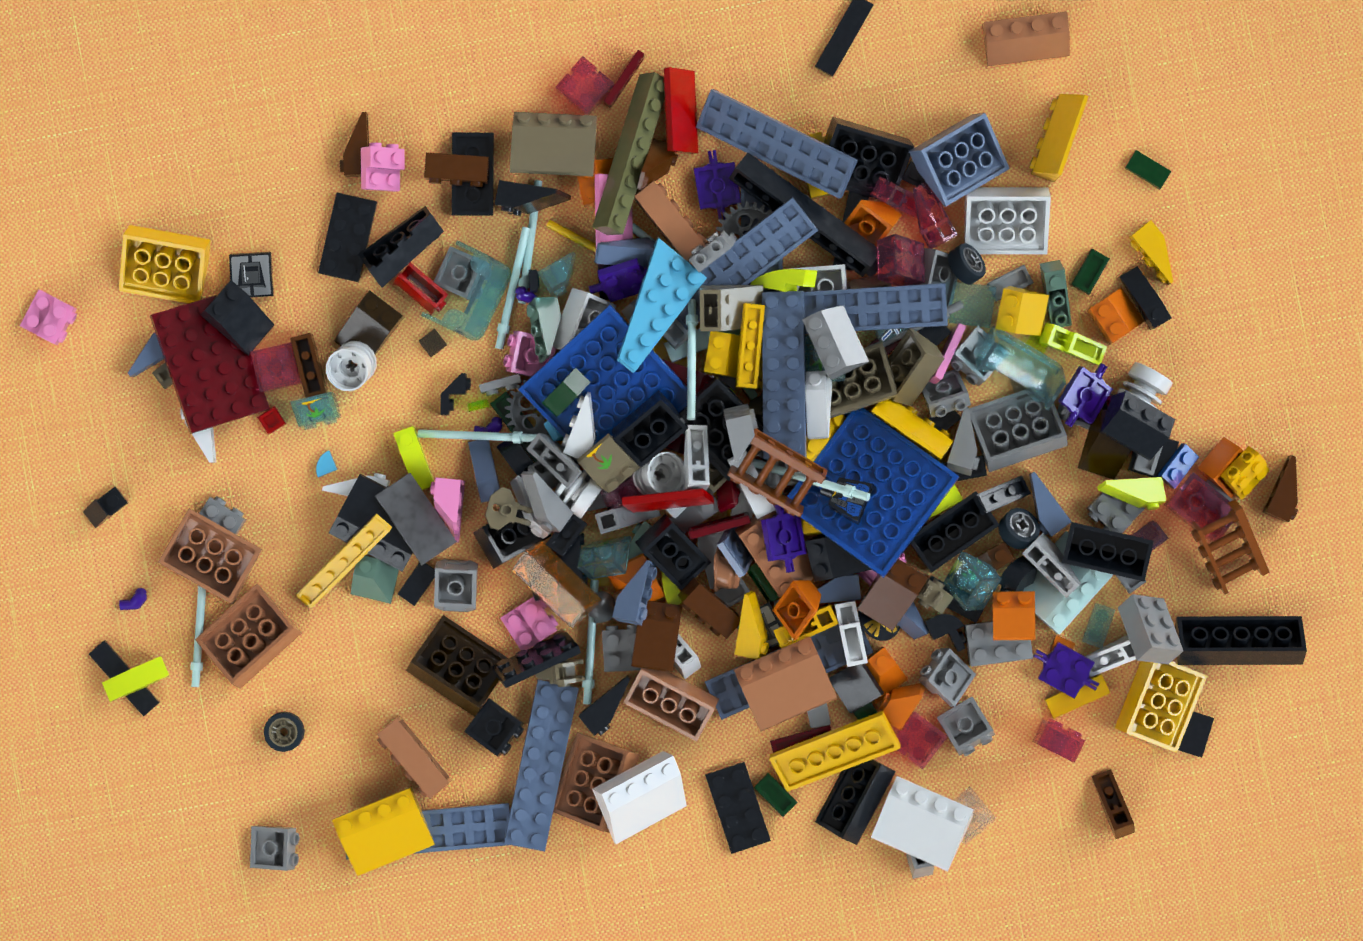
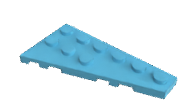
[617,238,707,373]

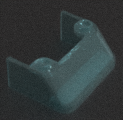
[421,240,512,341]
[975,326,1066,411]

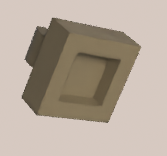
[152,362,173,389]

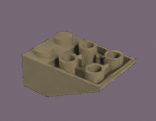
[700,285,763,331]

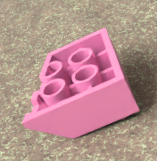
[430,478,465,543]

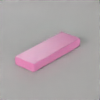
[929,323,966,384]

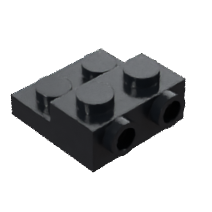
[464,698,524,757]

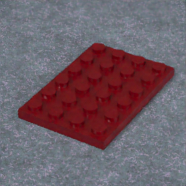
[150,295,270,434]

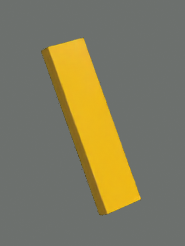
[735,303,765,389]

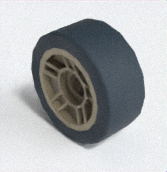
[264,712,305,752]

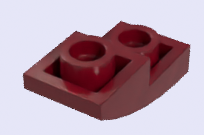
[717,480,741,513]

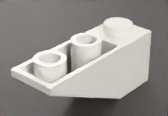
[562,392,596,459]

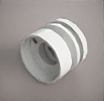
[326,341,377,391]
[1117,362,1173,408]
[633,452,684,495]
[555,463,602,519]

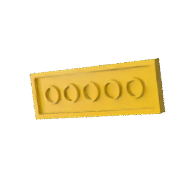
[769,711,901,792]

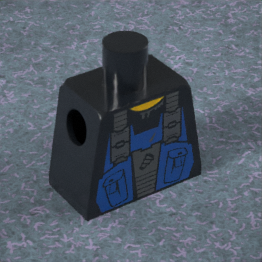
[820,477,873,525]

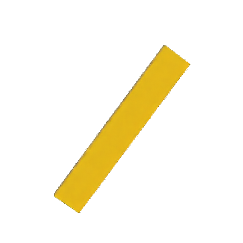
[295,513,392,609]

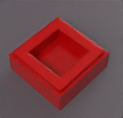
[257,406,287,435]

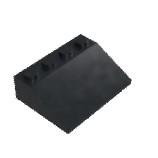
[824,117,914,204]
[679,375,763,481]
[329,474,413,572]

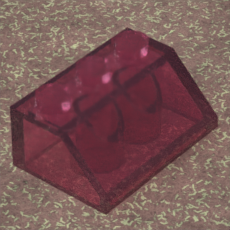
[1164,472,1233,543]

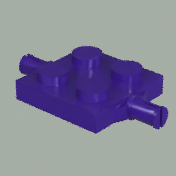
[694,150,741,220]
[588,258,648,303]
[1058,363,1113,427]
[761,505,807,573]
[1033,642,1099,699]

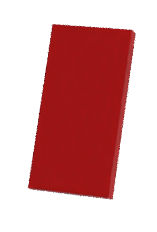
[664,67,699,154]
[622,488,714,513]

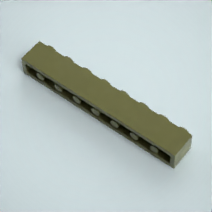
[592,72,665,235]

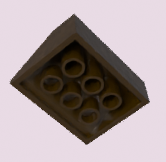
[406,615,508,717]

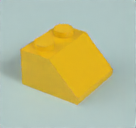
[995,286,1049,336]
[704,331,740,378]

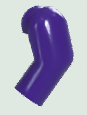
[515,286,538,303]
[474,417,503,432]
[119,588,147,610]

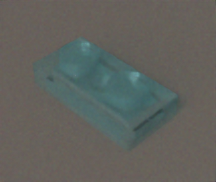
[1081,603,1115,649]

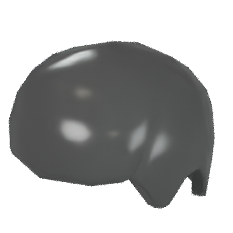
[589,591,616,623]

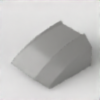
[434,559,478,612]

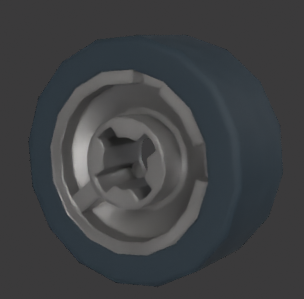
[948,243,986,285]
[998,508,1040,550]

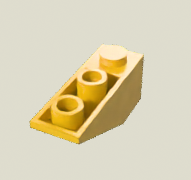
[1129,220,1173,285]

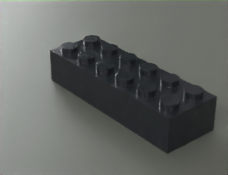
[1175,616,1307,665]

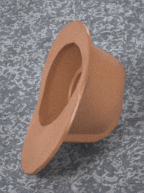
[714,547,740,592]

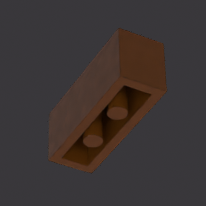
[424,152,490,187]
[290,333,329,399]
[678,577,740,639]

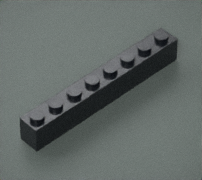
[729,153,882,277]

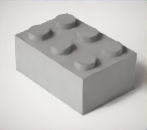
[1118,594,1183,664]
[964,621,1033,667]

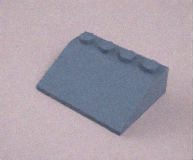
[909,113,1010,207]

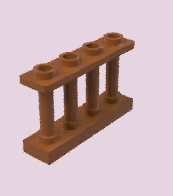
[727,429,828,517]
[1191,499,1270,595]

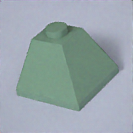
[350,555,399,604]

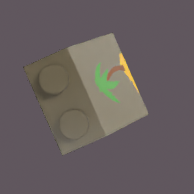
[577,433,640,493]

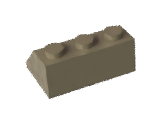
[889,328,945,406]

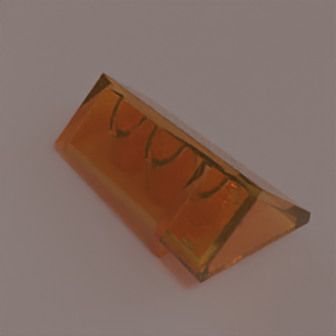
[512,541,602,629]

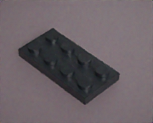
[452,132,494,216]
[318,192,378,283]
[492,631,581,688]
[705,762,771,854]

